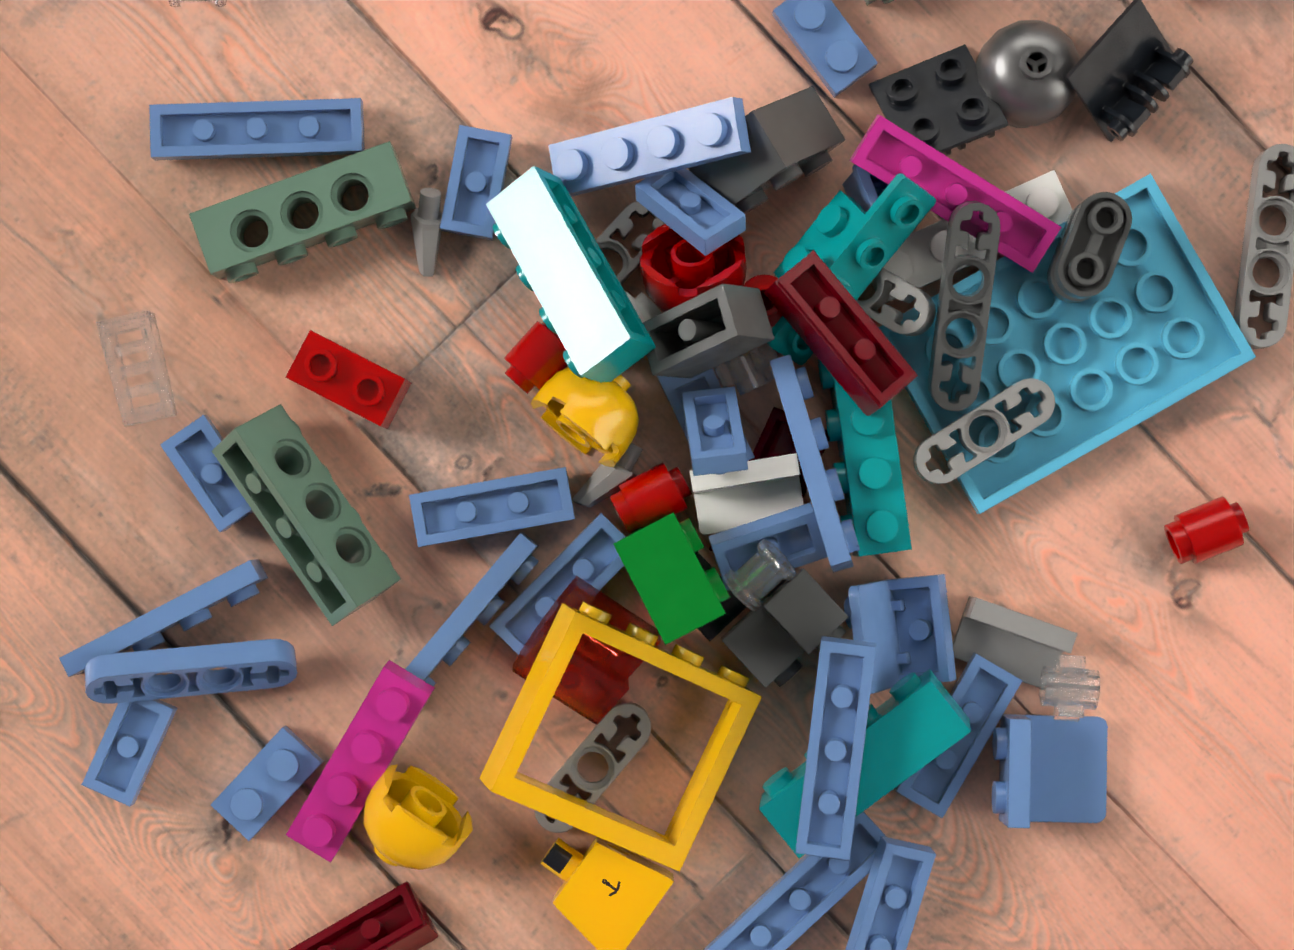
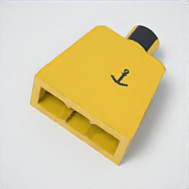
[540,837,674,950]

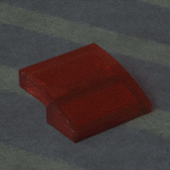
[512,576,661,725]

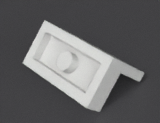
[690,453,804,535]

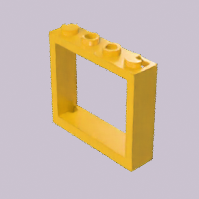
[479,602,762,872]

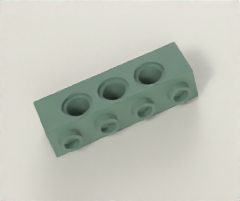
[189,141,416,283]
[212,404,401,626]

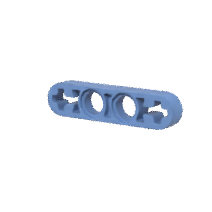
[85,639,297,704]

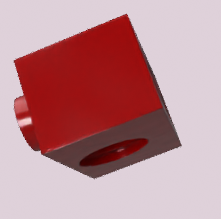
[285,330,412,429]

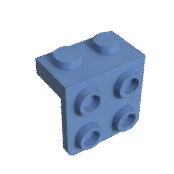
[844,574,957,694]
[992,714,1108,828]

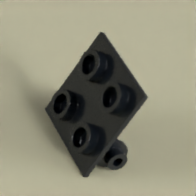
[1065,0,1194,142]
[869,44,1008,156]

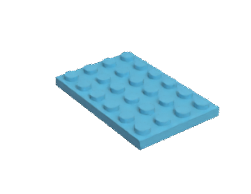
[878,173,1256,514]

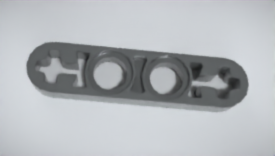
[928,201,1000,411]

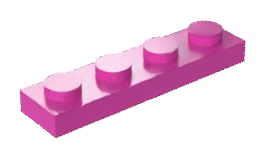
[849,114,1062,273]
[286,660,435,863]

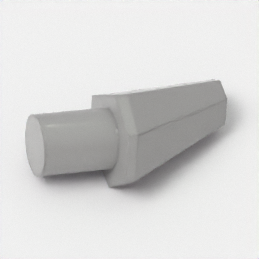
[410,188,442,277]
[572,443,643,508]

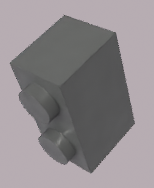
[643,284,774,378]

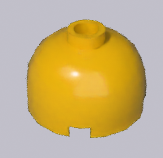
[531,367,639,468]
[364,764,473,870]

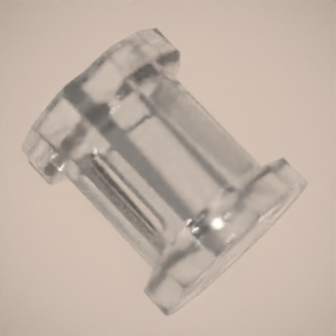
[723,539,796,611]

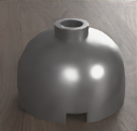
[976,20,1080,128]

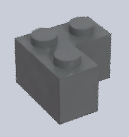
[688,86,845,214]
[720,567,848,688]

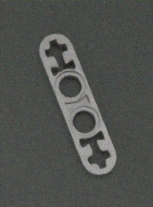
[1234,144,1294,349]

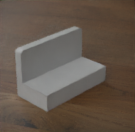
[953,596,1078,690]

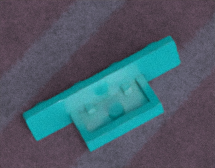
[767,173,936,365]

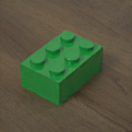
[613,512,730,645]

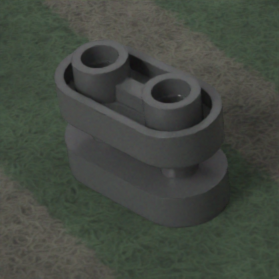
[1047,192,1132,303]

